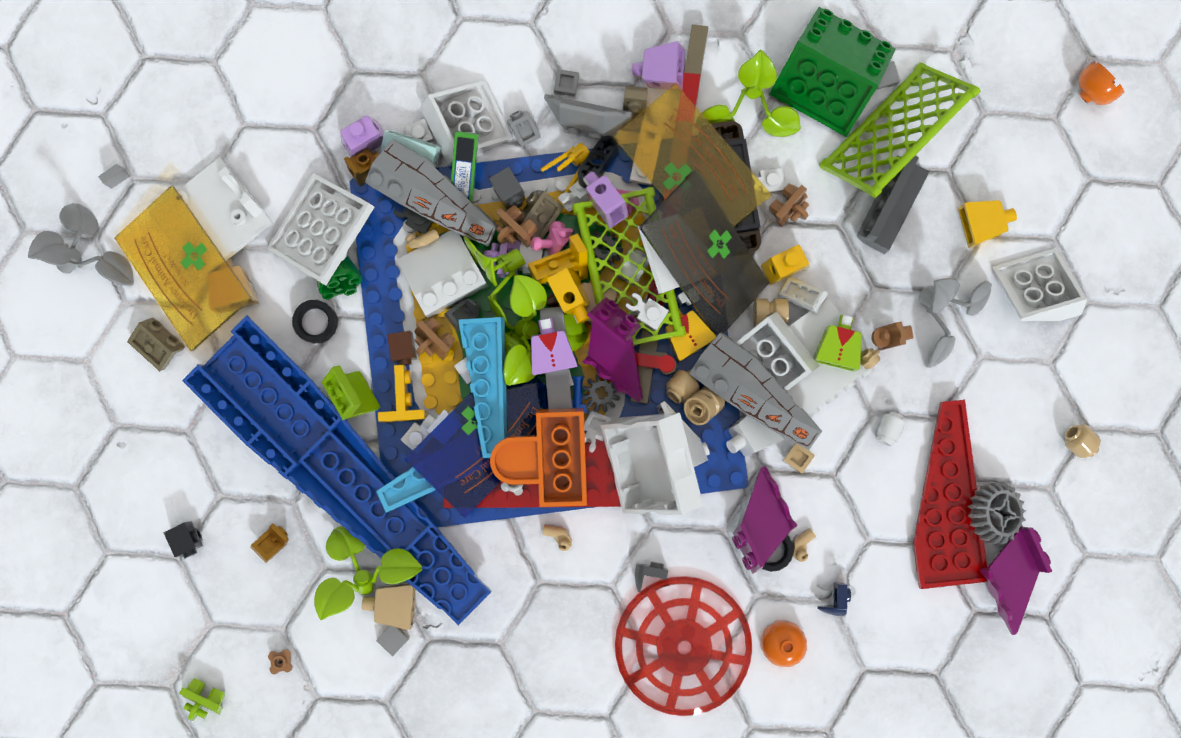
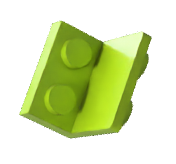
[321,365,380,420]

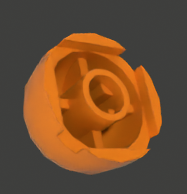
[1079,60,1125,105]
[761,620,807,667]

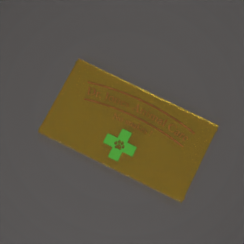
[613,83,772,249]
[114,185,252,351]

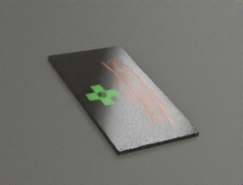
[639,170,769,337]

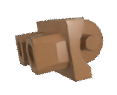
[769,183,809,227]
[496,205,537,248]
[414,317,455,360]
[871,322,914,351]

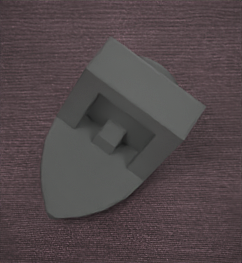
[444,299,480,332]
[635,561,669,592]

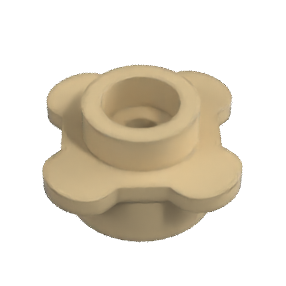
[860,348,880,369]

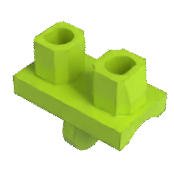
[179,678,225,721]

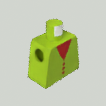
[813,315,862,372]

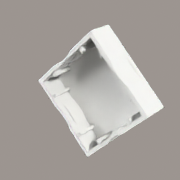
[600,413,703,515]

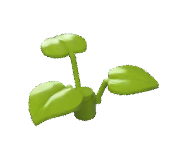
[696,49,801,137]
[464,236,526,330]
[503,275,588,386]
[314,526,422,620]

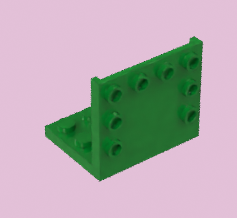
[769,7,896,137]

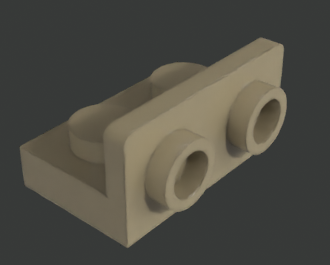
[517,190,564,240]
[127,318,185,372]

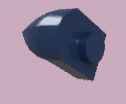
[817,582,851,616]

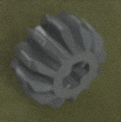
[592,230,623,269]
[582,374,620,413]

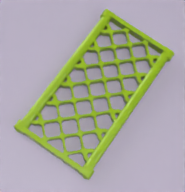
[819,62,981,198]
[572,187,686,345]

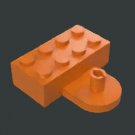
[490,408,587,507]

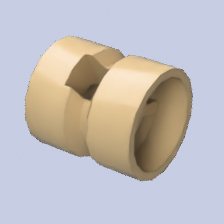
[753,299,789,328]
[684,386,725,425]

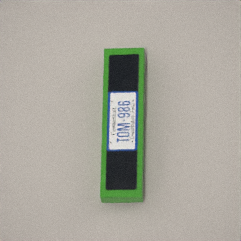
[451,131,479,204]

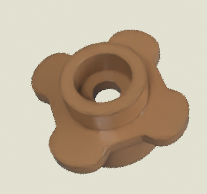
[268,649,293,674]

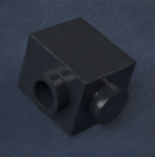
[163,521,203,559]

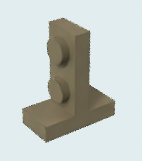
[621,85,648,133]

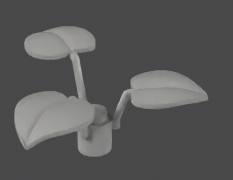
[28,203,134,286]
[918,278,992,368]

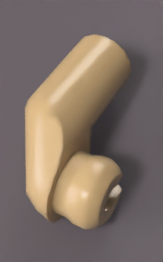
[793,528,816,562]

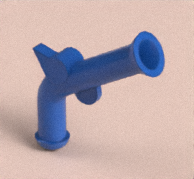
[571,377,590,413]

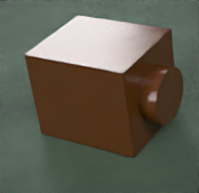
[387,331,417,365]

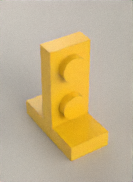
[528,234,588,284]
[378,365,427,422]

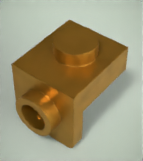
[250,523,289,563]

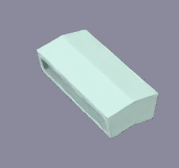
[381,130,441,168]

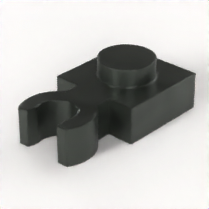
[393,205,433,234]

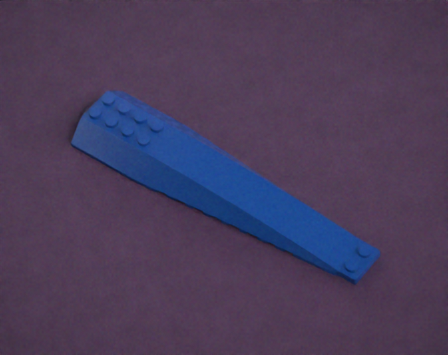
[182,315,492,626]

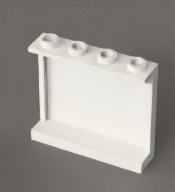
[786,297,878,417]

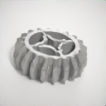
[967,482,1026,545]

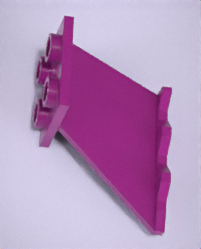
[582,297,643,402]
[732,466,798,574]
[979,527,1052,635]

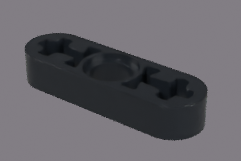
[577,135,618,188]

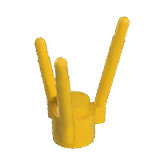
[541,143,590,193]

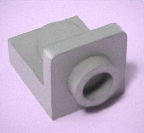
[507,110,541,148]

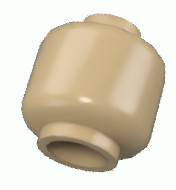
[666,370,700,404]
[1064,425,1101,458]

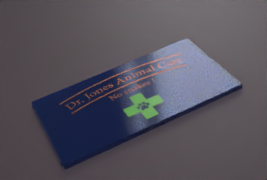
[405,376,549,518]

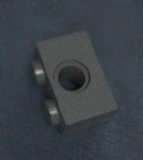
[489,166,525,210]

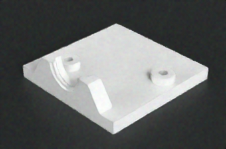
[150,157,273,280]
[266,173,375,285]

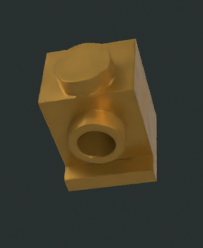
[344,148,378,186]

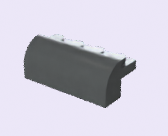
[857,155,930,254]

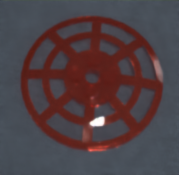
[615,576,752,716]

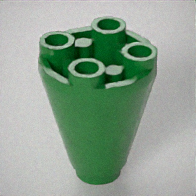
[317,255,362,300]

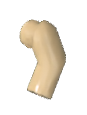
[405,228,439,249]
[543,524,572,551]

